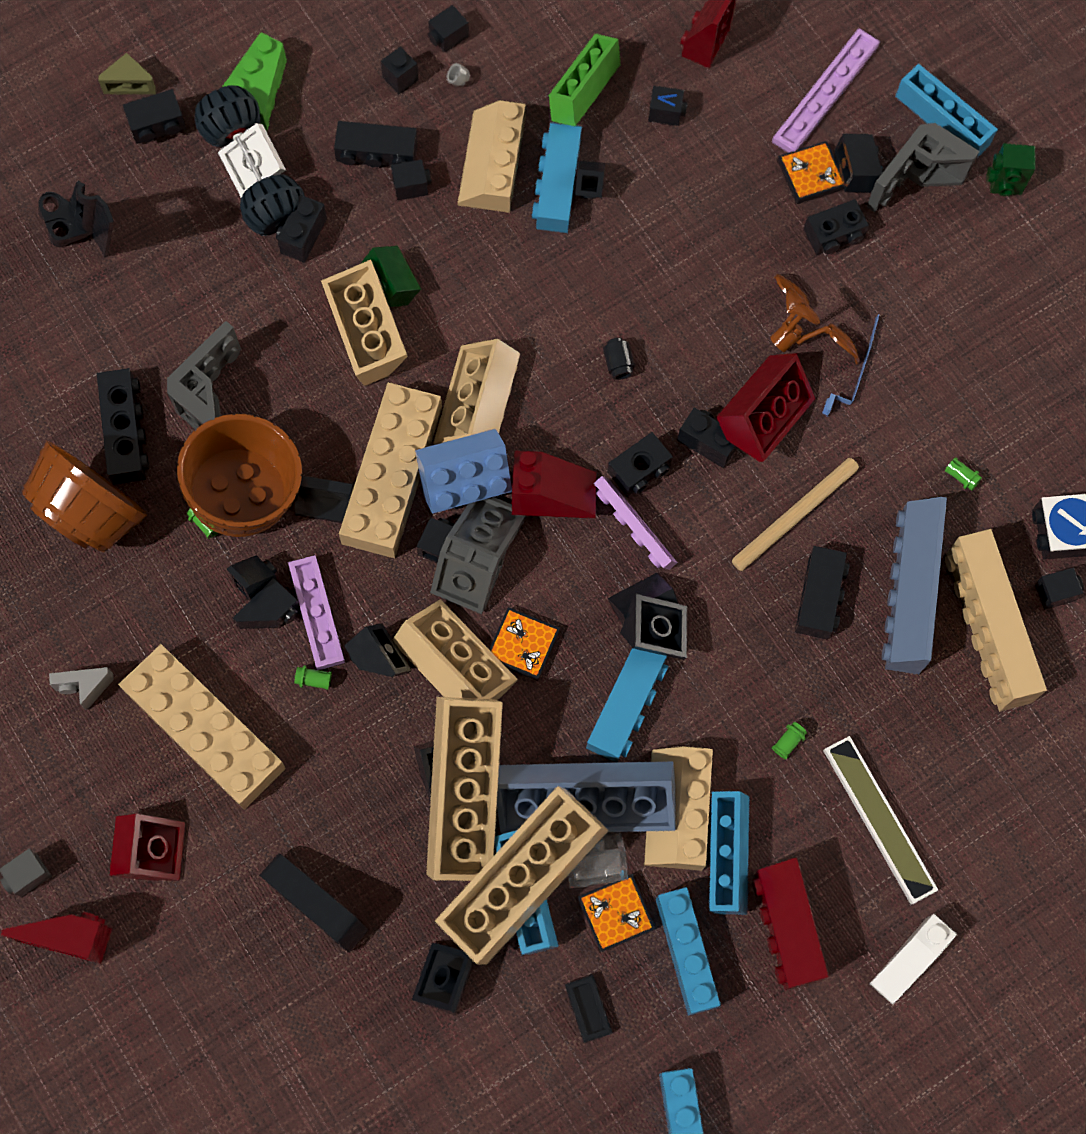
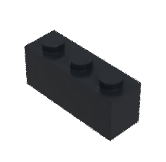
[334,121,418,168]
[794,546,850,640]

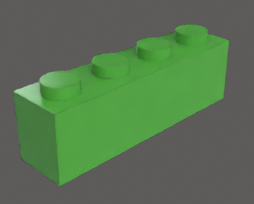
[549,34,620,127]

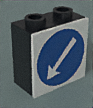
[1032,494,1086,560]

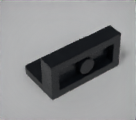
[294,475,353,523]

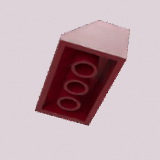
[717,353,815,462]
[752,858,829,990]

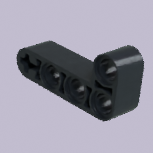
[259,853,369,953]

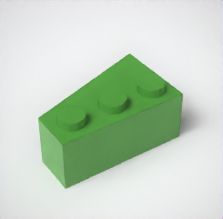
[222,32,286,131]

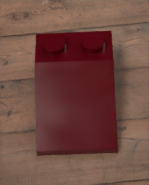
[680,0,737,68]
[512,451,596,518]
[1,912,112,964]

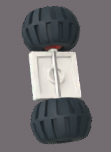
[195,85,305,236]

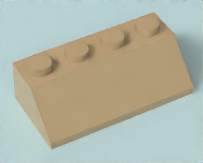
[458,100,525,213]
[321,260,408,386]
[433,339,520,445]
[393,599,518,700]
[644,747,713,871]

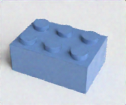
[415,429,512,514]

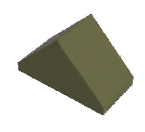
[99,53,156,94]

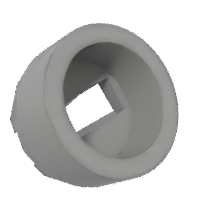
[447,63,470,86]

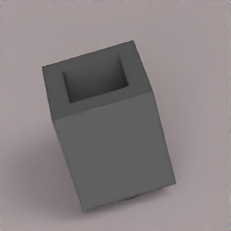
[0,848,52,897]

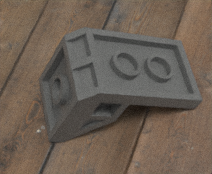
[866,123,980,212]
[167,321,241,430]
[430,497,527,614]

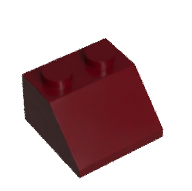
[109,814,185,881]

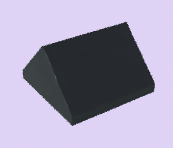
[608,573,678,626]
[620,594,687,660]
[412,943,474,1016]

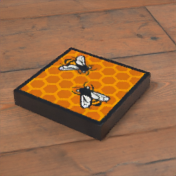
[777,141,844,204]
[489,607,560,681]
[577,874,655,953]

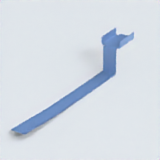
[822,315,879,417]

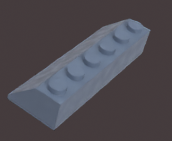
[882,497,947,675]
[497,761,676,834]

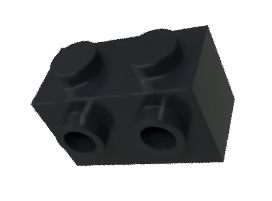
[122,89,186,144]
[834,133,884,193]
[276,195,327,263]
[803,199,869,255]
[677,407,737,469]

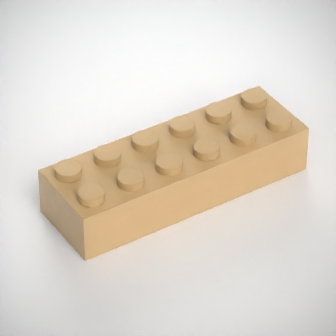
[339,382,442,559]
[945,529,1047,712]
[118,644,286,810]
[426,697,502,881]
[435,786,609,964]

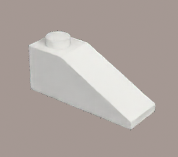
[870,914,957,1004]

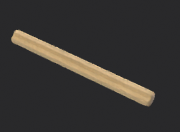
[732,458,859,571]

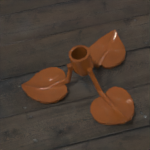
[770,274,860,365]

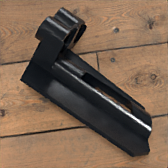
[38,180,114,257]

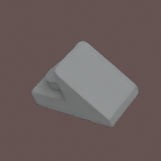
[49,667,114,710]

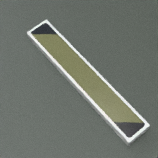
[824,736,938,905]

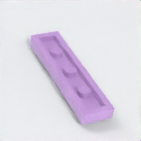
[594,476,678,570]
[288,555,345,670]

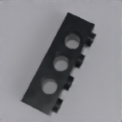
[96,368,150,485]

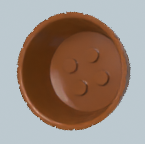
[177,414,302,537]
[22,441,148,552]

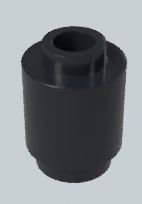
[603,338,635,380]

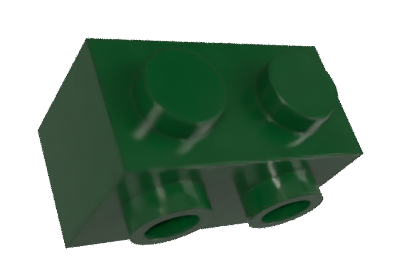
[986,143,1035,196]
[360,246,421,307]

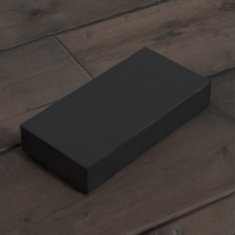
[565,975,612,1043]

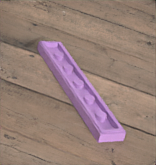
[772,29,880,153]

